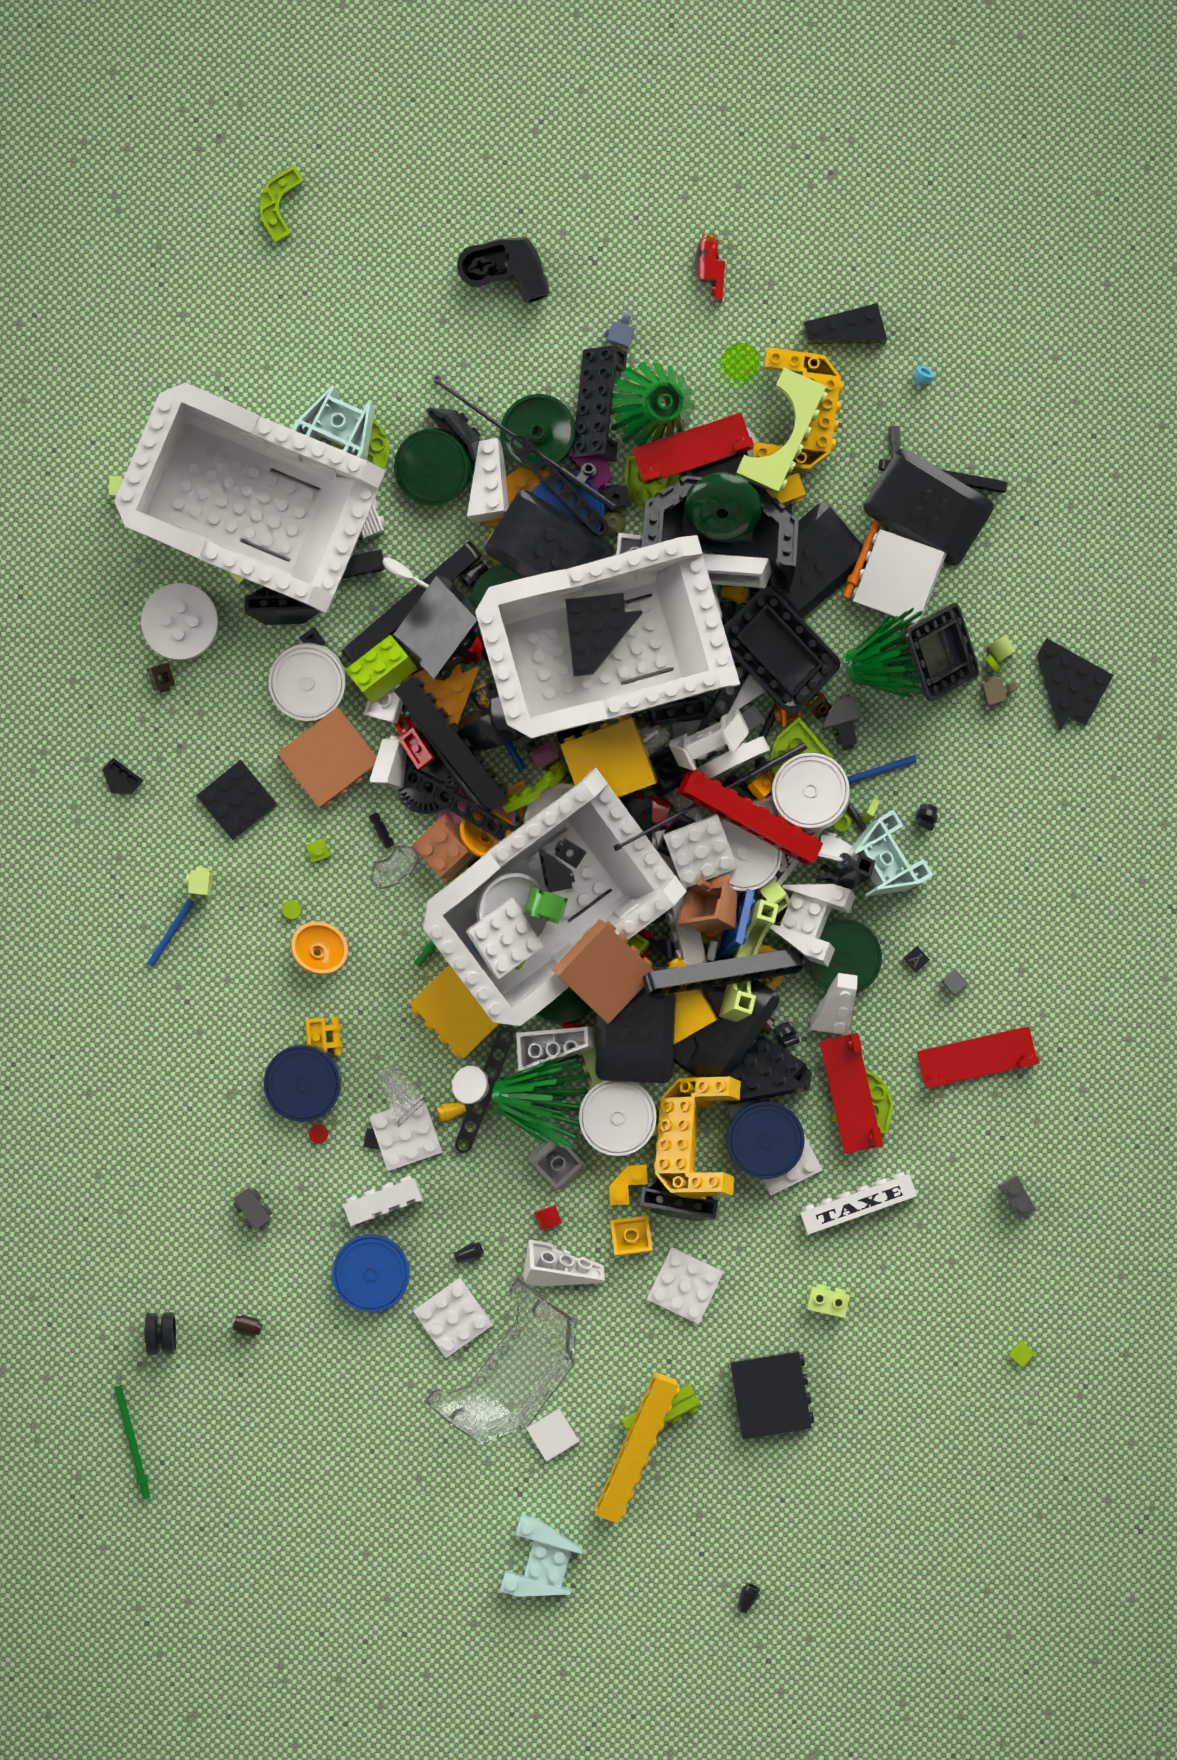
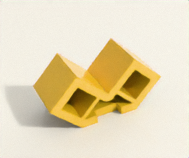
[609,1164,648,1206]

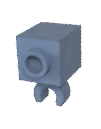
[605,312,635,349]

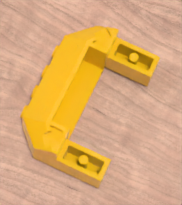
[752,347,844,472]
[654,1077,741,1199]

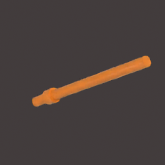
[842,520,881,599]

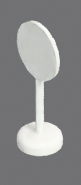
[382,557,429,589]

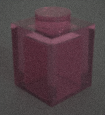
[529,741,561,771]

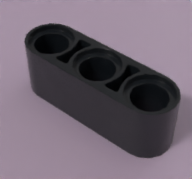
[342,550,386,579]

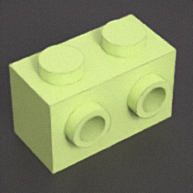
[186,867,213,897]
[806,1283,850,1318]

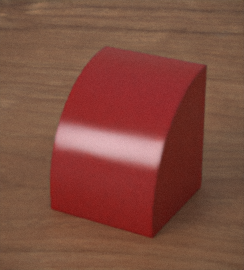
[534,1205,562,1231]

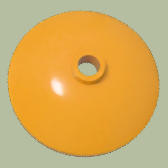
[459,809,512,857]
[291,922,348,975]

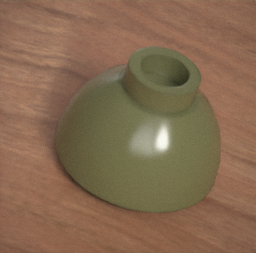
[600,511,626,537]

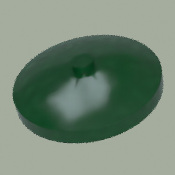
[500,394,576,470]

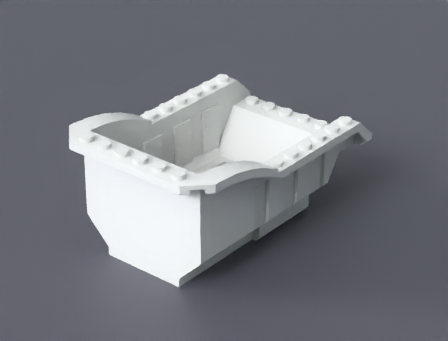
[114,383,386,613]
[475,535,740,739]
[423,767,687,1026]

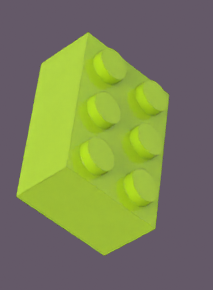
[345,635,417,704]

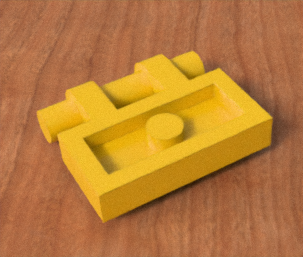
[305,1017,343,1055]

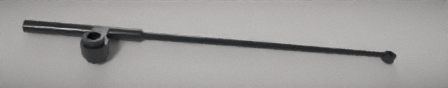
[433,375,617,511]
[613,743,807,851]

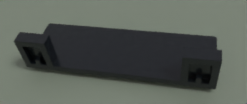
[572,345,627,462]

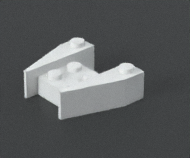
[669,709,749,771]
[770,884,856,967]

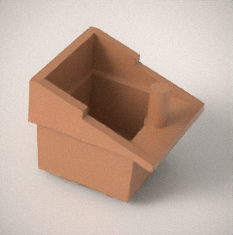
[412,814,478,882]
[677,875,737,933]

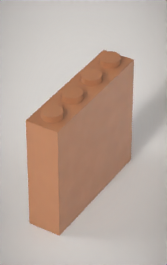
[277,707,377,809]
[552,919,654,1024]

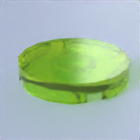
[722,343,760,381]

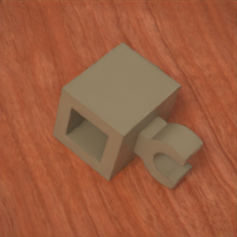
[981,676,1018,707]

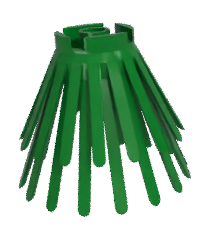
[611,362,694,447]
[845,608,924,697]
[492,1059,588,1148]

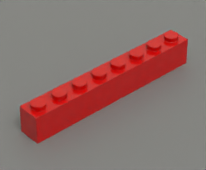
[677,770,823,865]

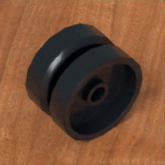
[144,1312,176,1355]

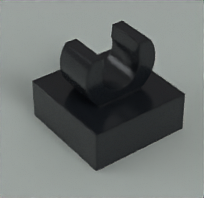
[299,627,326,645]

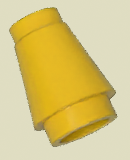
[721,586,750,605]
[436,1102,466,1123]

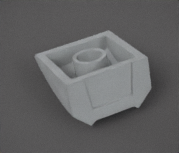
[528,1133,585,1190]

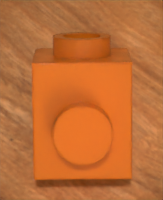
[774,703,802,727]

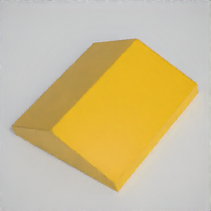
[610,1215,653,1257]

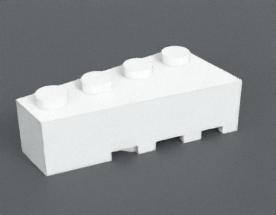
[467,438,509,523]
[516,1027,596,1072]
[343,1175,424,1226]

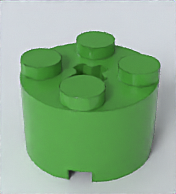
[524,887,568,924]

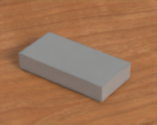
[706,941,718,962]

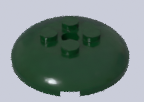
[684,472,762,543]

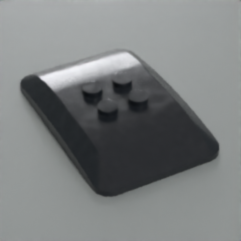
[863,448,993,566]
[485,490,614,578]
[749,503,866,619]
[724,586,841,714]
[906,603,979,702]
[673,958,780,1078]
[595,966,676,1083]

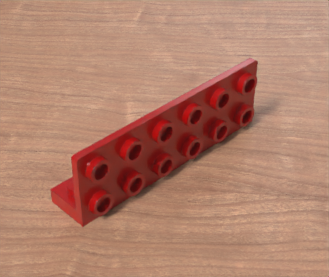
[632,413,754,485]
[917,1026,1040,1089]
[820,1033,884,1154]

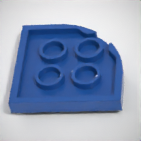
[717,889,755,958]

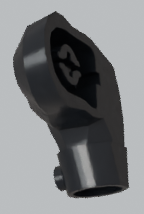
[457,237,550,303]
[458,677,523,752]

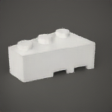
[810,973,857,1035]

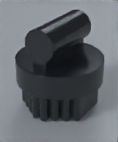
[916,804,938,831]
[773,1022,800,1048]

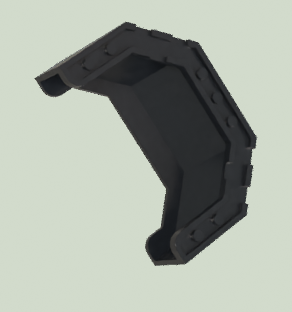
[639,475,799,593]

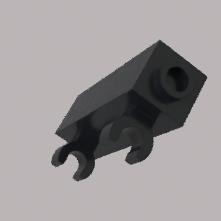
[817,853,876,890]

